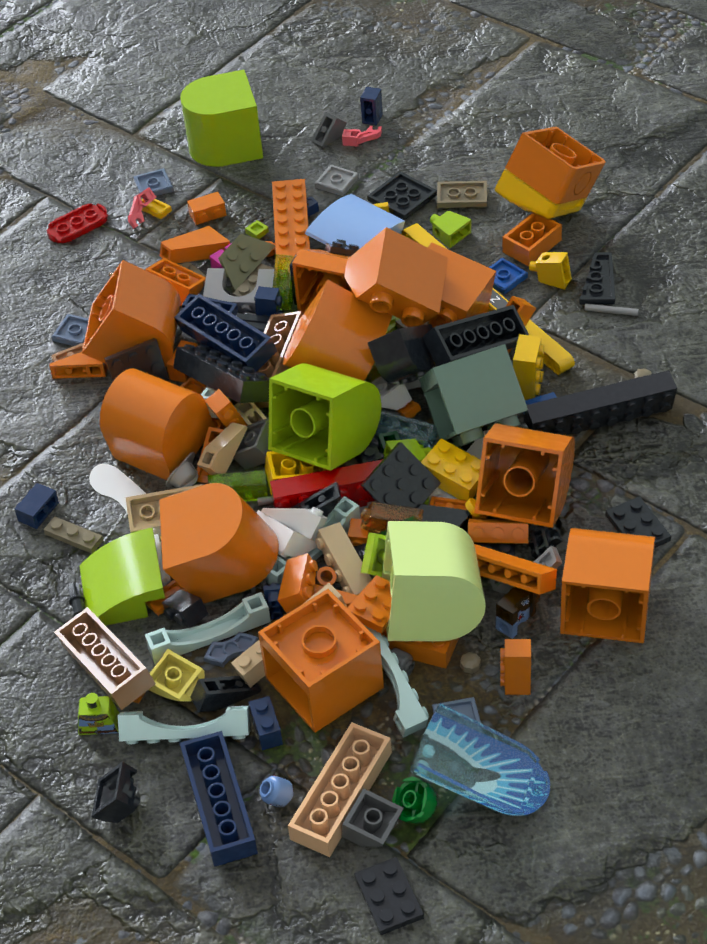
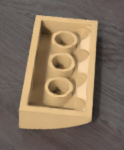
[125,484,202,533]

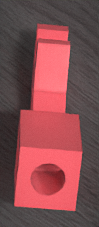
[342,126,382,147]
[128,187,156,229]

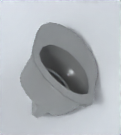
[166,452,198,488]

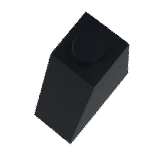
[410,504,472,531]

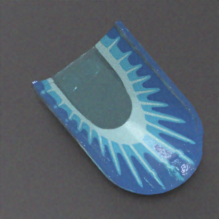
[410,703,550,816]

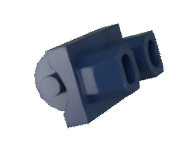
[263,583,285,619]

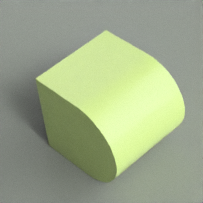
[382,521,486,641]

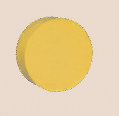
[465,498,482,517]

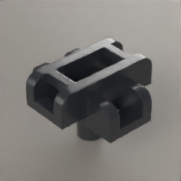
[528,526,563,559]

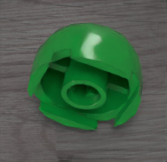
[392,776,437,824]

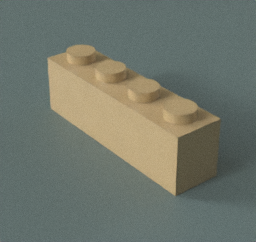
[315,522,372,595]

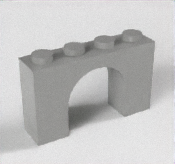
[203,268,278,313]

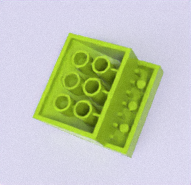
[80,527,165,626]

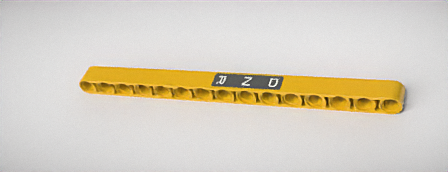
[401,223,575,375]

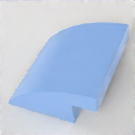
[305,194,405,248]

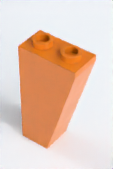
[160,226,230,264]

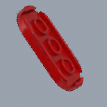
[47,203,108,243]

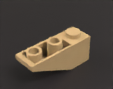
[197,422,248,478]

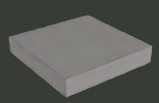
[315,165,359,196]

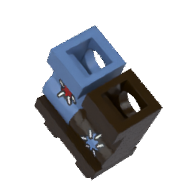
[496,587,540,639]

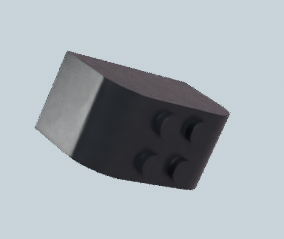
[368,324,437,385]

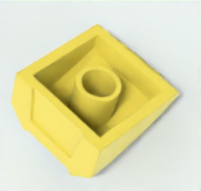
[149,649,205,701]

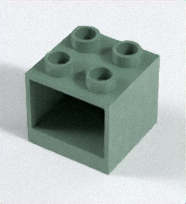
[419,344,528,448]

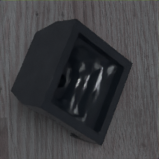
[91,761,140,823]

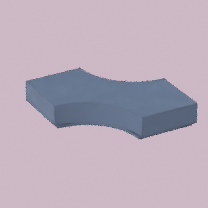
[204,632,259,667]

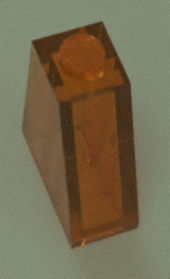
[360,502,424,534]

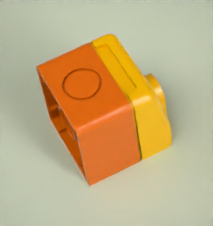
[495,127,606,219]

